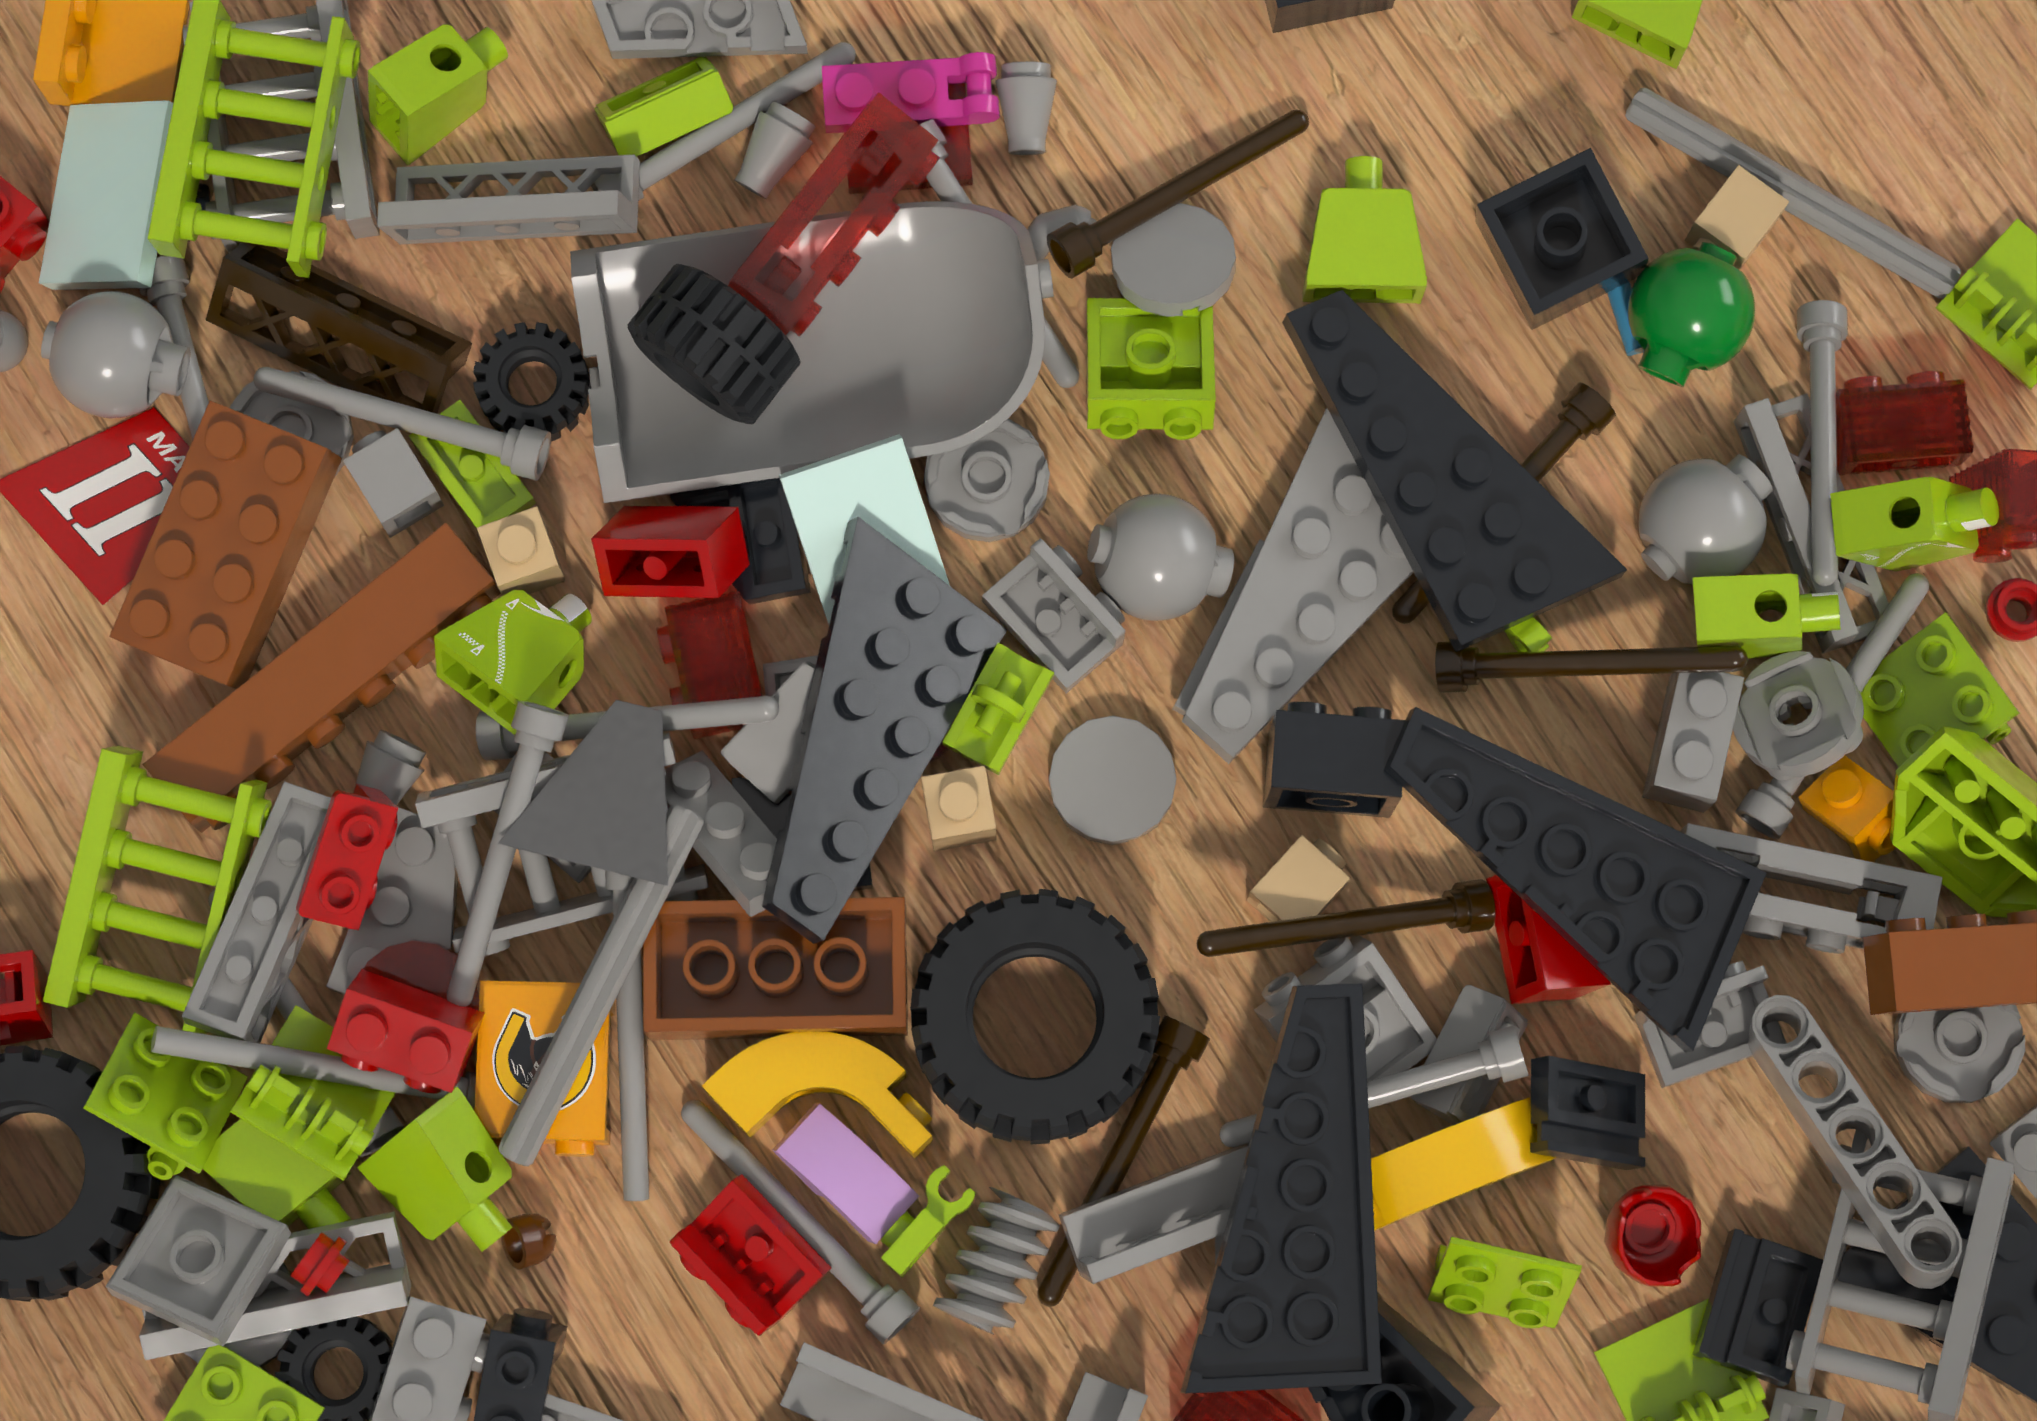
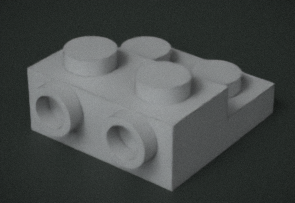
[1254,936,1437,1082]

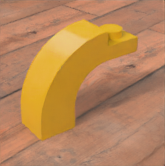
[702,1032,933,1159]
[1371,1097,1556,1231]

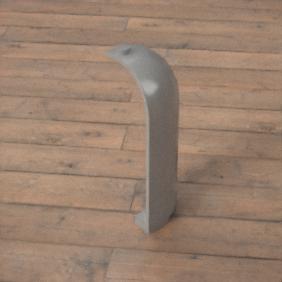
[570,201,1054,503]

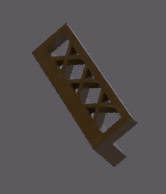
[206,242,472,414]

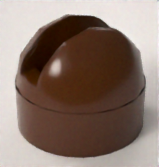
[501,1213,556,1270]

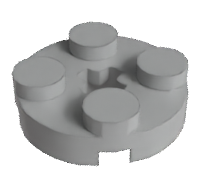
[1733,651,1864,781]

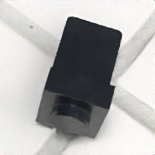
[474,1308,568,1421]

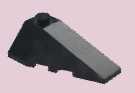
[1308,1296,1501,1421]

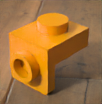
[1798,755,1896,862]

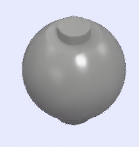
[41,291,191,418]
[1638,454,1773,585]
[1087,494,1234,621]

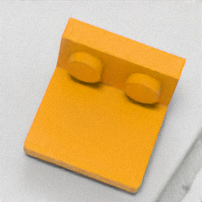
[33,0,189,106]

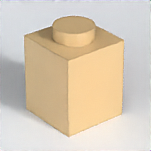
[1685,165,1789,270]
[477,506,566,595]
[921,765,996,851]
[1246,835,1350,922]

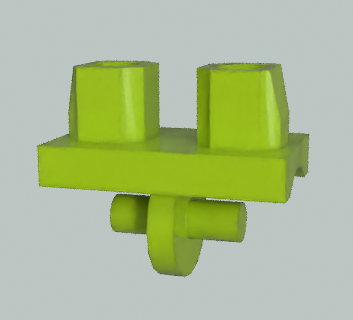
[942,642,1054,775]

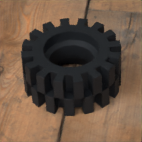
[473,322,591,442]
[275,1316,393,1421]

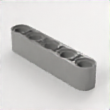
[1748,995,1962,1289]

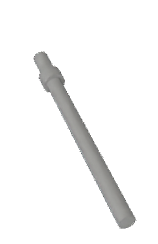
[605,871,649,1201]
[151,1026,476,1110]

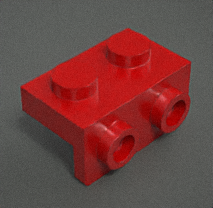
[296,784,398,931]
[670,1174,832,1336]

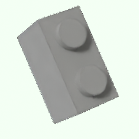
[1642,672,1745,813]

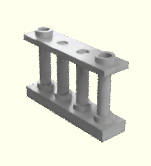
[182,0,380,253]
[415,731,708,956]
[1786,1130,2014,1421]

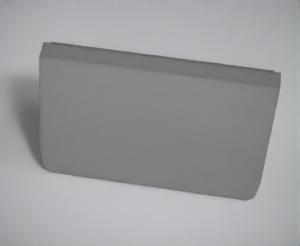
[721,661,816,804]
[1410,985,1528,1125]

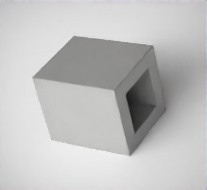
[343,428,444,538]

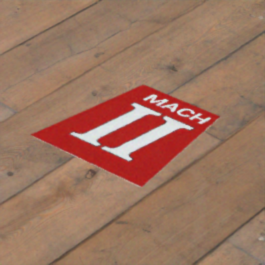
[0,408,190,605]

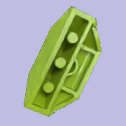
[1890,726,2037,918]

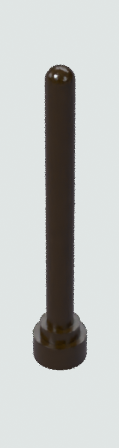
[1047,109,1309,279]
[1392,382,1616,624]
[1435,642,1748,693]
[1197,879,1495,957]
[1037,1015,1210,1307]

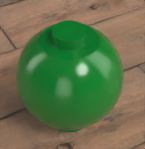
[1628,242,1755,387]

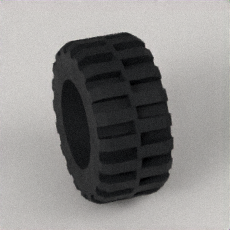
[910,889,1160,1144]
[0,1045,161,1302]

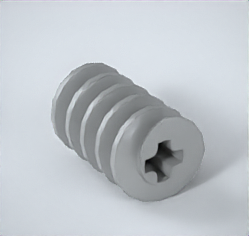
[933,1187,1060,1335]

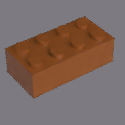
[109,400,342,689]
[643,897,908,1040]

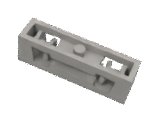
[1680,823,1942,954]

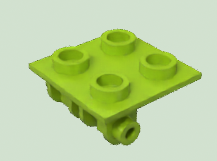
[1936,218,2037,390]
[1860,612,2020,767]
[230,1005,395,1180]
[83,1012,248,1180]
[1427,1237,1582,1328]
[1593,1298,1769,1421]
[164,1345,325,1421]

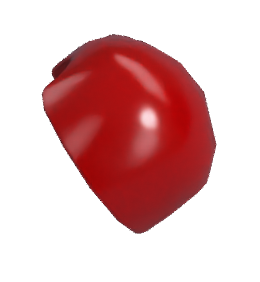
[1604,1184,1701,1286]

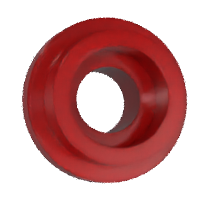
[1985,578,2037,642]
[290,1232,350,1297]

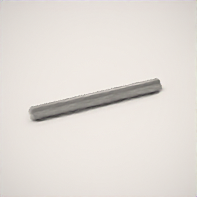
[1625,88,1961,299]
[499,804,704,1167]

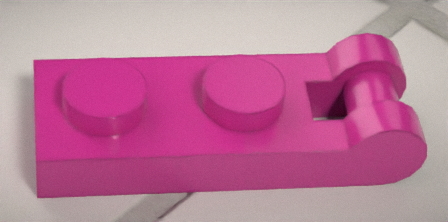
[822,52,1000,134]

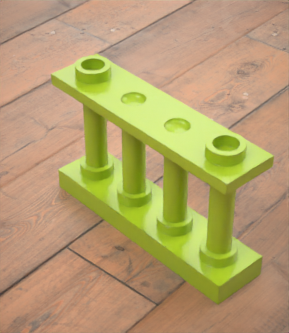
[147,0,361,278]
[43,745,272,1034]

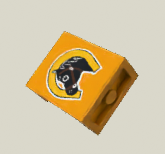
[474,981,616,1157]

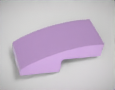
[772,1103,919,1244]

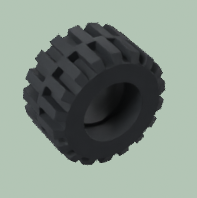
[627,264,801,425]

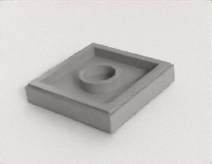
[105,1175,292,1347]

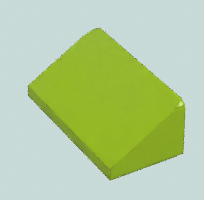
[594,56,733,157]

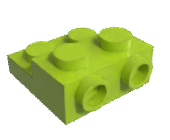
[1087,298,1216,440]

